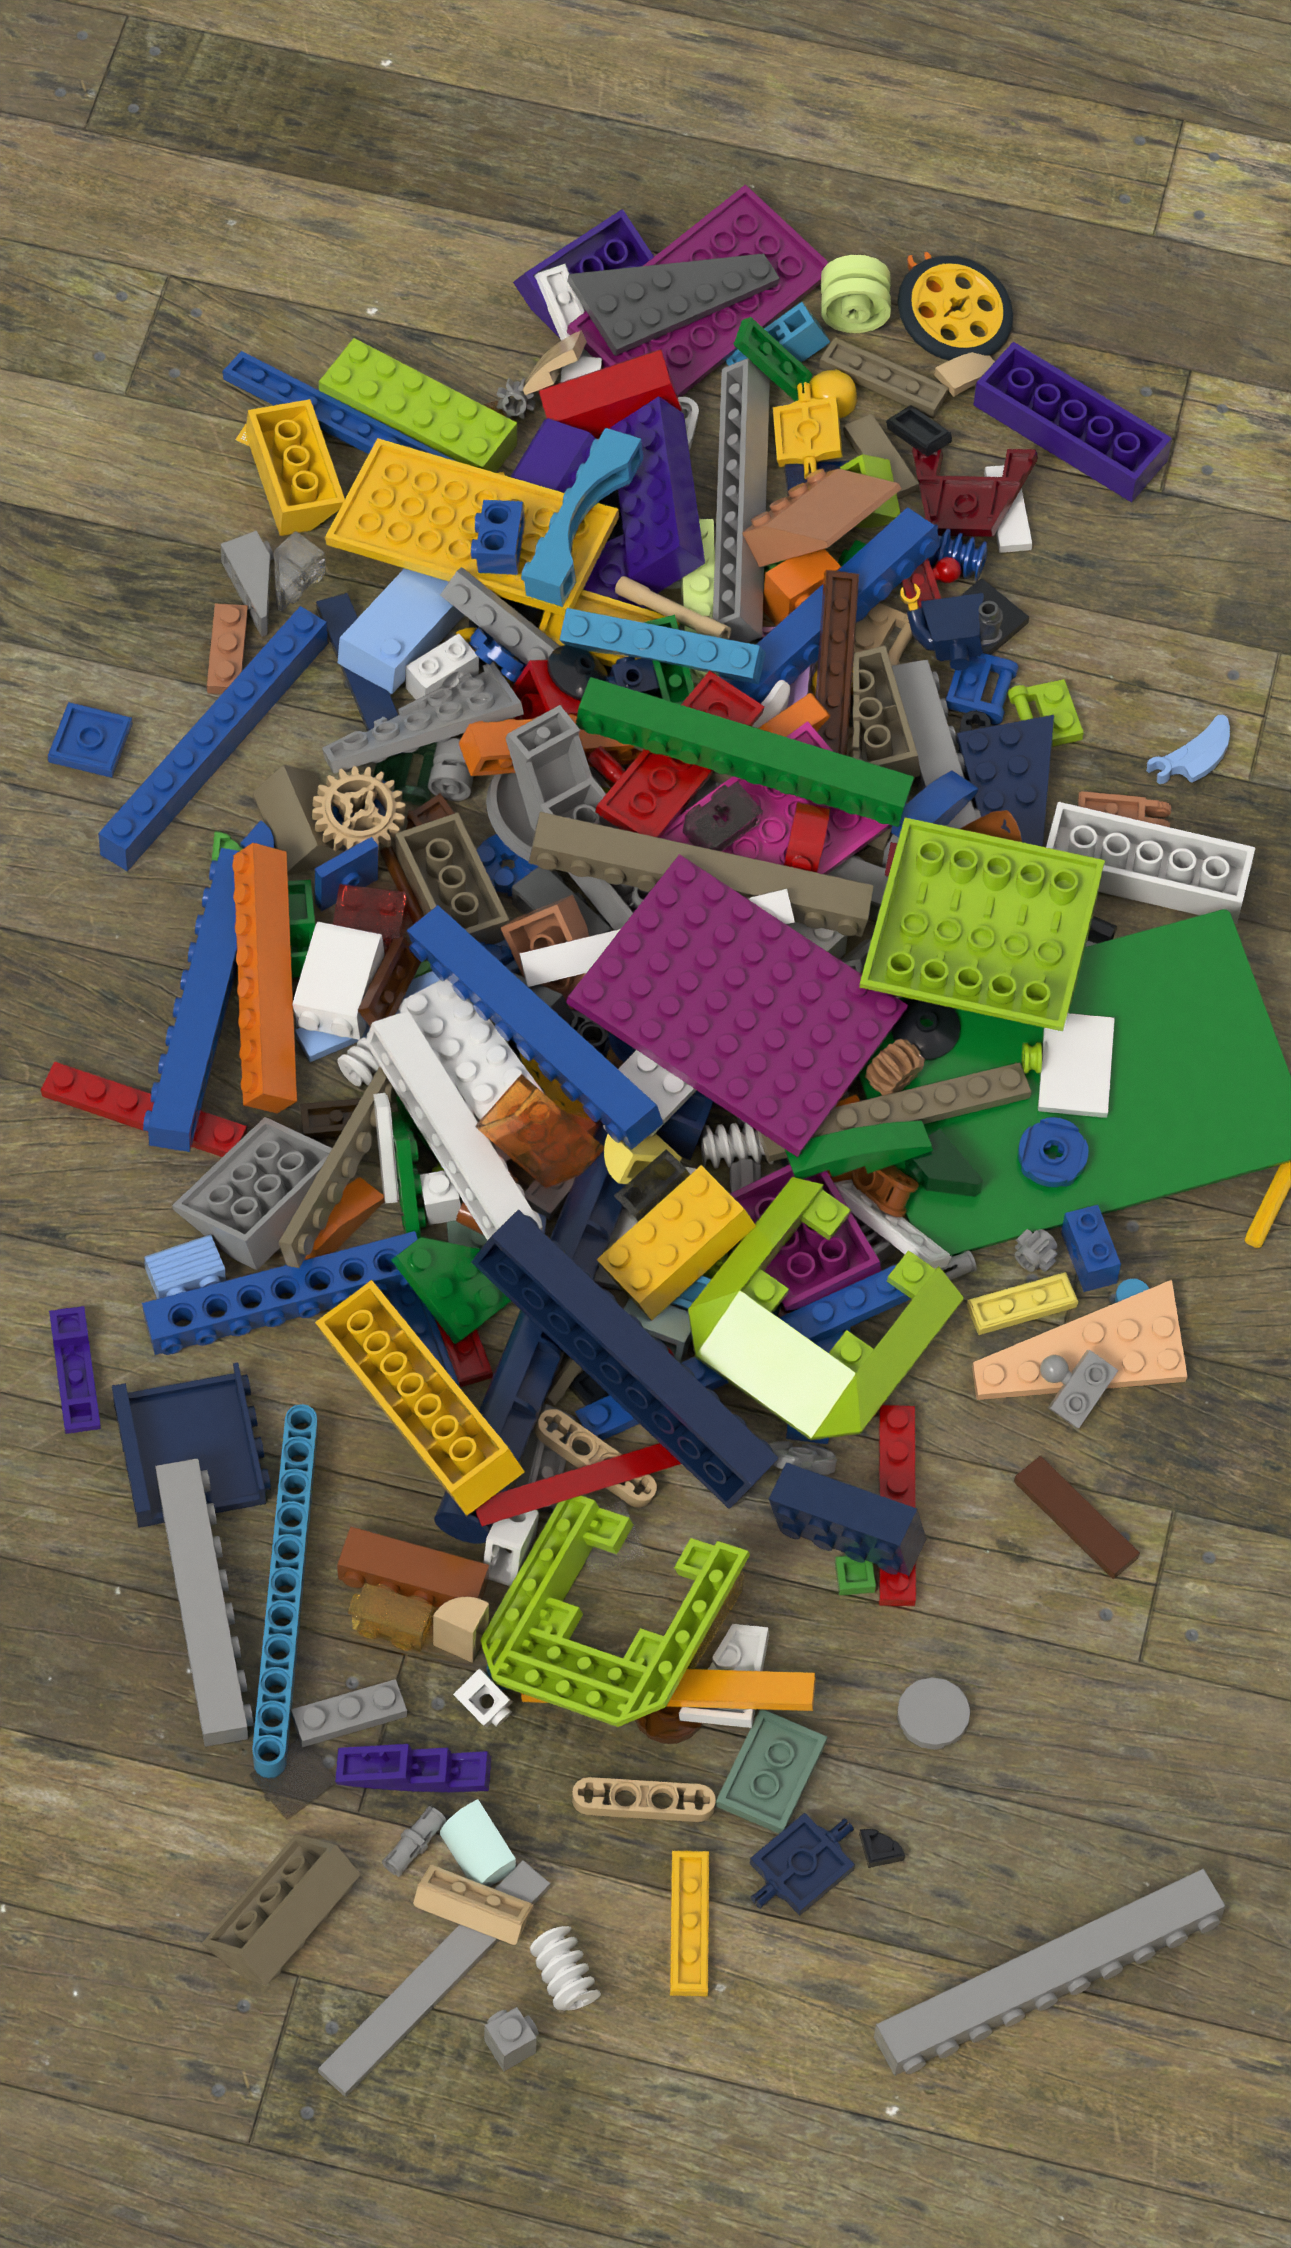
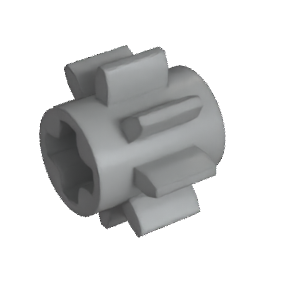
[496,378,536,419]
[1015,1229,1058,1272]

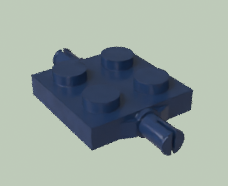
[750,1813,855,1916]

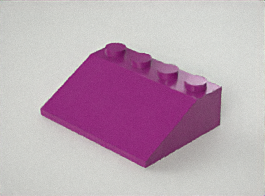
[730,1164,881,1311]

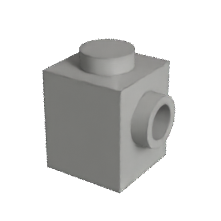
[484,2007,539,2072]

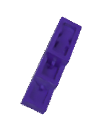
[335,1744,491,1792]

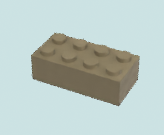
[395,813,509,944]

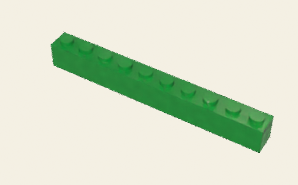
[576,677,914,827]

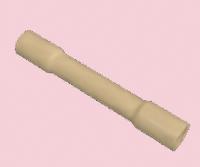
[615,576,731,639]

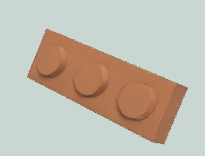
[207,604,248,694]

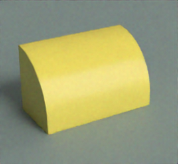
[604,1134,682,1187]

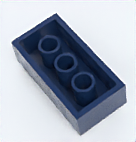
[768,1462,927,1576]

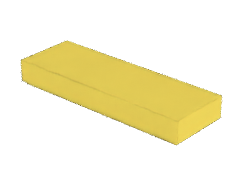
[967,1272,1078,1335]

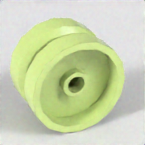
[821,255,891,333]

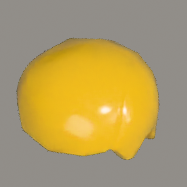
[809,369,857,418]

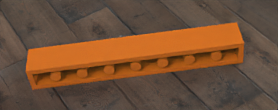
[232,843,297,1113]

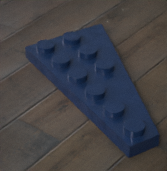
[956,715,1054,847]

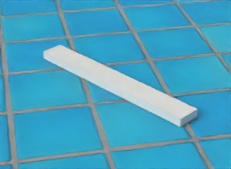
[519,889,795,987]

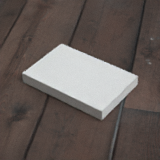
[1038,1013,1114,1118]

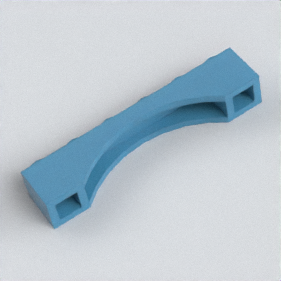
[521,428,643,607]
[559,608,766,685]

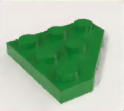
[391,1111,426,1239]
[391,1237,511,1344]

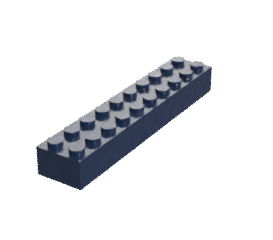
[471,1209,778,1509]

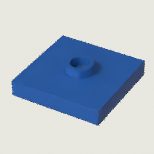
[48,702,133,778]
[315,837,378,912]

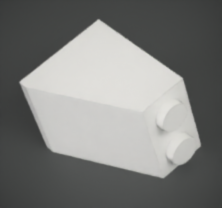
[292,922,385,1040]

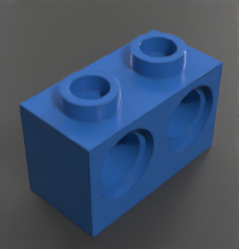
[471,500,525,575]

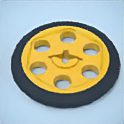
[898,256,1013,361]

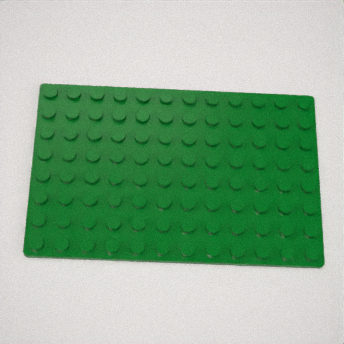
[858,909,1291,1257]

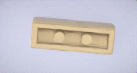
[413,1865,533,1945]

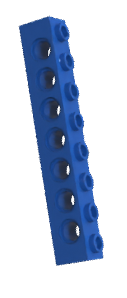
[142,1231,417,1355]

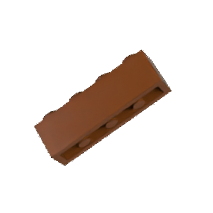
[337,1526,489,1608]

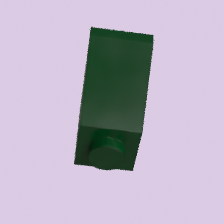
[905,1129,983,1197]

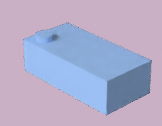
[337,568,465,694]

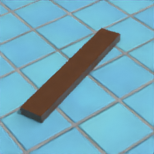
[816,570,859,756]

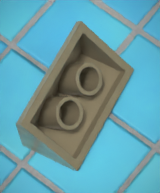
[253,764,346,876]

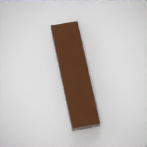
[1014,1456,1140,1579]

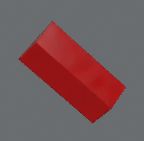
[539,349,682,439]

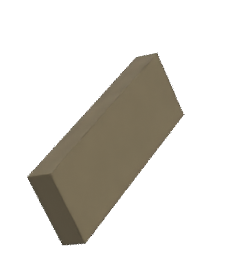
[843,413,919,499]

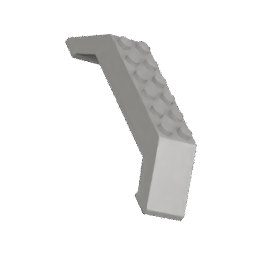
[505,705,649,931]

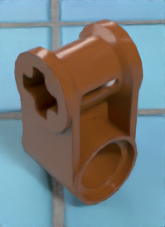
[852,1165,919,1218]

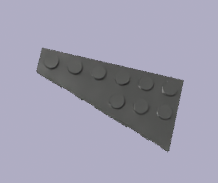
[567,254,780,356]

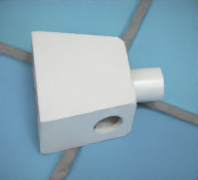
[484,1509,539,1586]

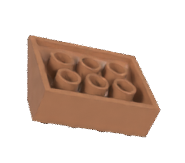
[742,469,901,567]

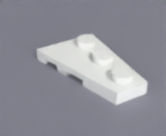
[679,1624,769,1728]

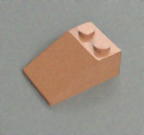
[501,894,589,1009]

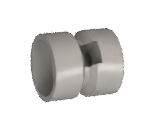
[428,738,474,801]

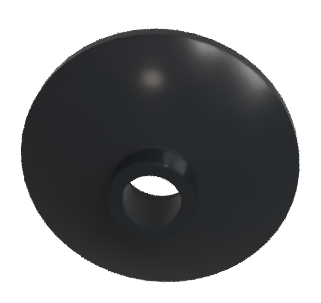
[547,645,608,701]
[891,999,960,1060]

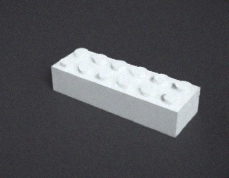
[1046,802,1255,924]
[397,979,560,1161]

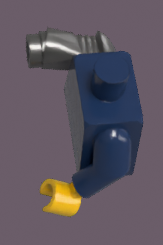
[900,584,1003,670]

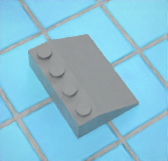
[172,1117,332,1270]

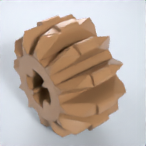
[865,1039,925,1096]

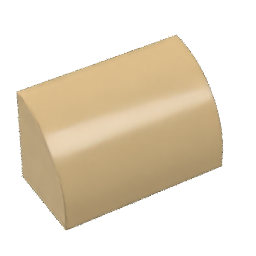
[433,1597,489,1663]

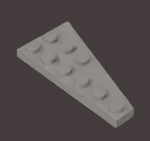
[322,662,524,774]

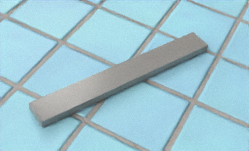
[318,1860,550,2097]

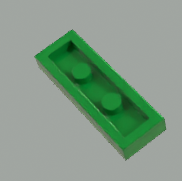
[734,317,813,401]

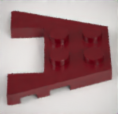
[912,447,1038,537]

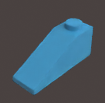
[726,302,830,366]

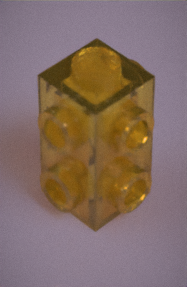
[348,1583,433,1652]

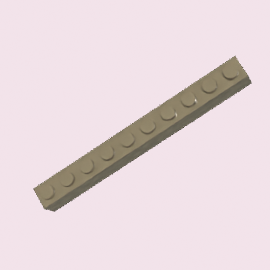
[528,812,874,937]

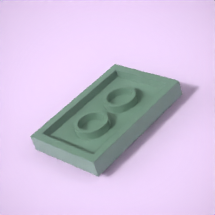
[715,1709,827,1834]

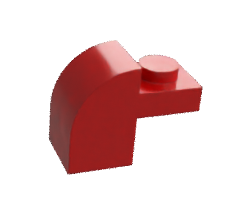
[784,802,830,873]

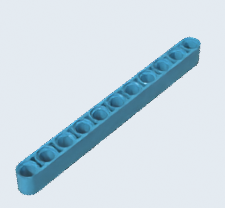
[252,1404,318,1779]

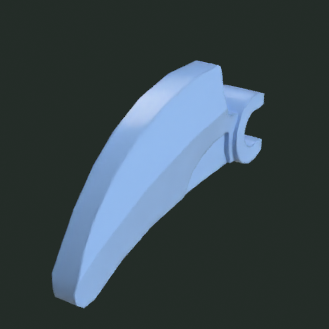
[1146,715,1230,784]

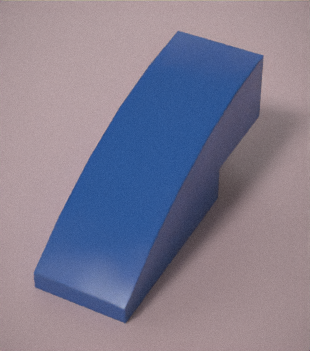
[891,770,979,838]

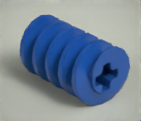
[929,524,987,582]

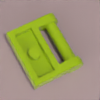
[1007,679,1084,747]

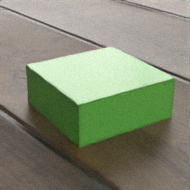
[835,1556,876,1596]

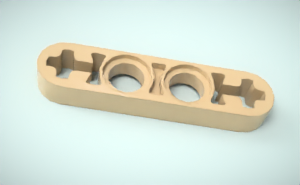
[535,1409,657,1508]
[572,1777,716,1822]

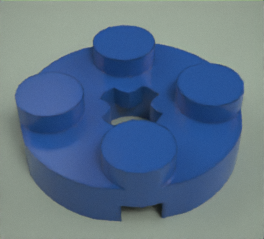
[469,627,526,683]
[476,834,538,896]
[1018,1117,1088,1187]

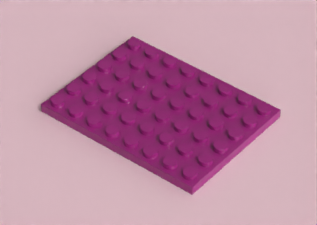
[566,854,908,1157]

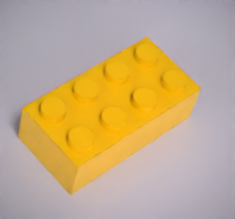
[596,1165,756,1321]

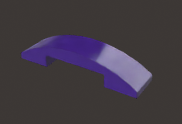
[49,1306,101,1434]

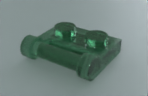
[373,742,437,806]

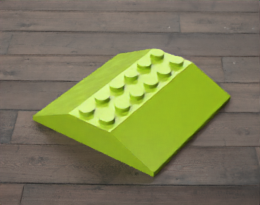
[859,818,1105,1032]

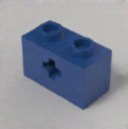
[1061,1205,1121,1292]

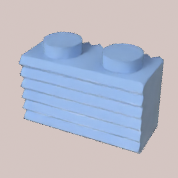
[144,1234,226,1299]

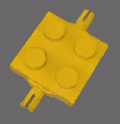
[773,382,843,480]

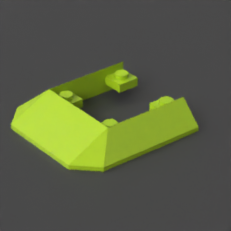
[688,1177,964,1440]
[480,1496,750,1727]

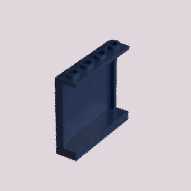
[112,1362,271,1528]

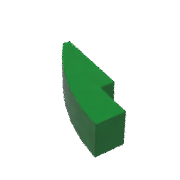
[288,879,315,978]

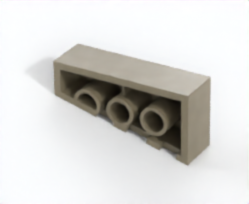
[853,645,921,777]

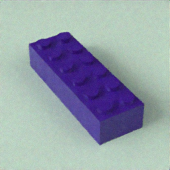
[973,342,1172,503]
[610,396,705,593]

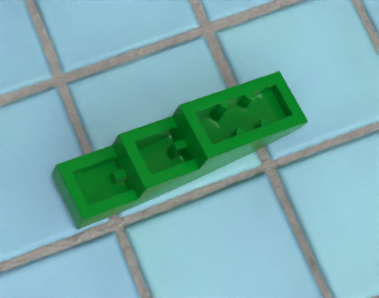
[785,1121,933,1179]

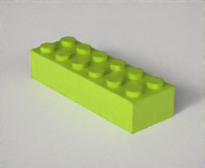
[319,338,517,473]

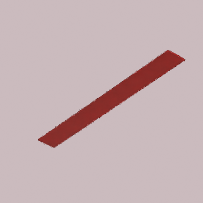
[475,1443,681,1526]

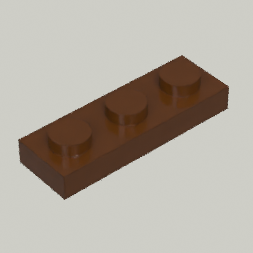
[358,937,421,1028]

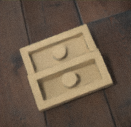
[523,330,587,395]

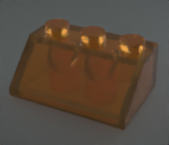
[475,1074,604,1188]

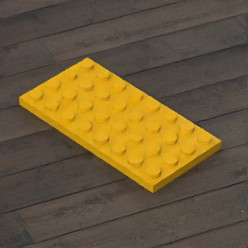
[325,438,619,616]

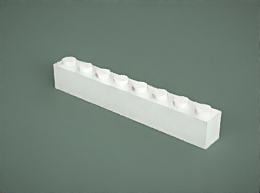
[366,1011,543,1241]

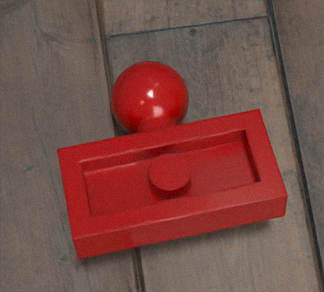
[900,557,961,609]

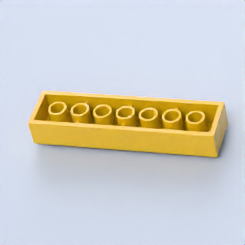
[315,1280,525,1516]

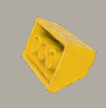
[245,399,345,536]

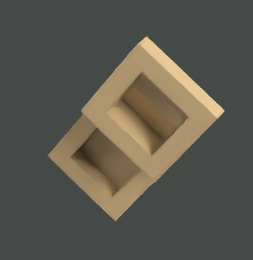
[935,352,995,397]

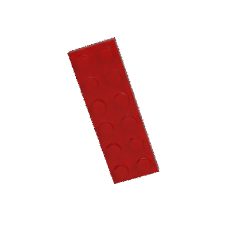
[595,670,765,838]

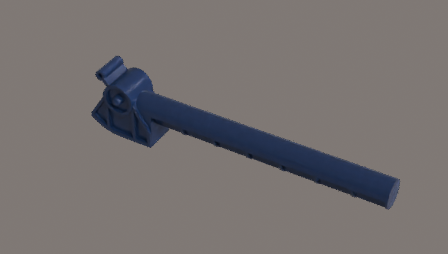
[434,1031,714,1544]

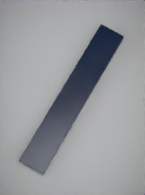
[316,593,404,757]

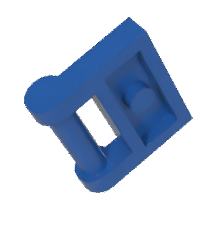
[946,653,1019,724]

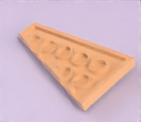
[972,1280,1187,1400]

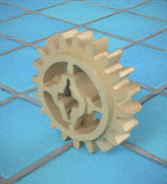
[312,766,405,851]

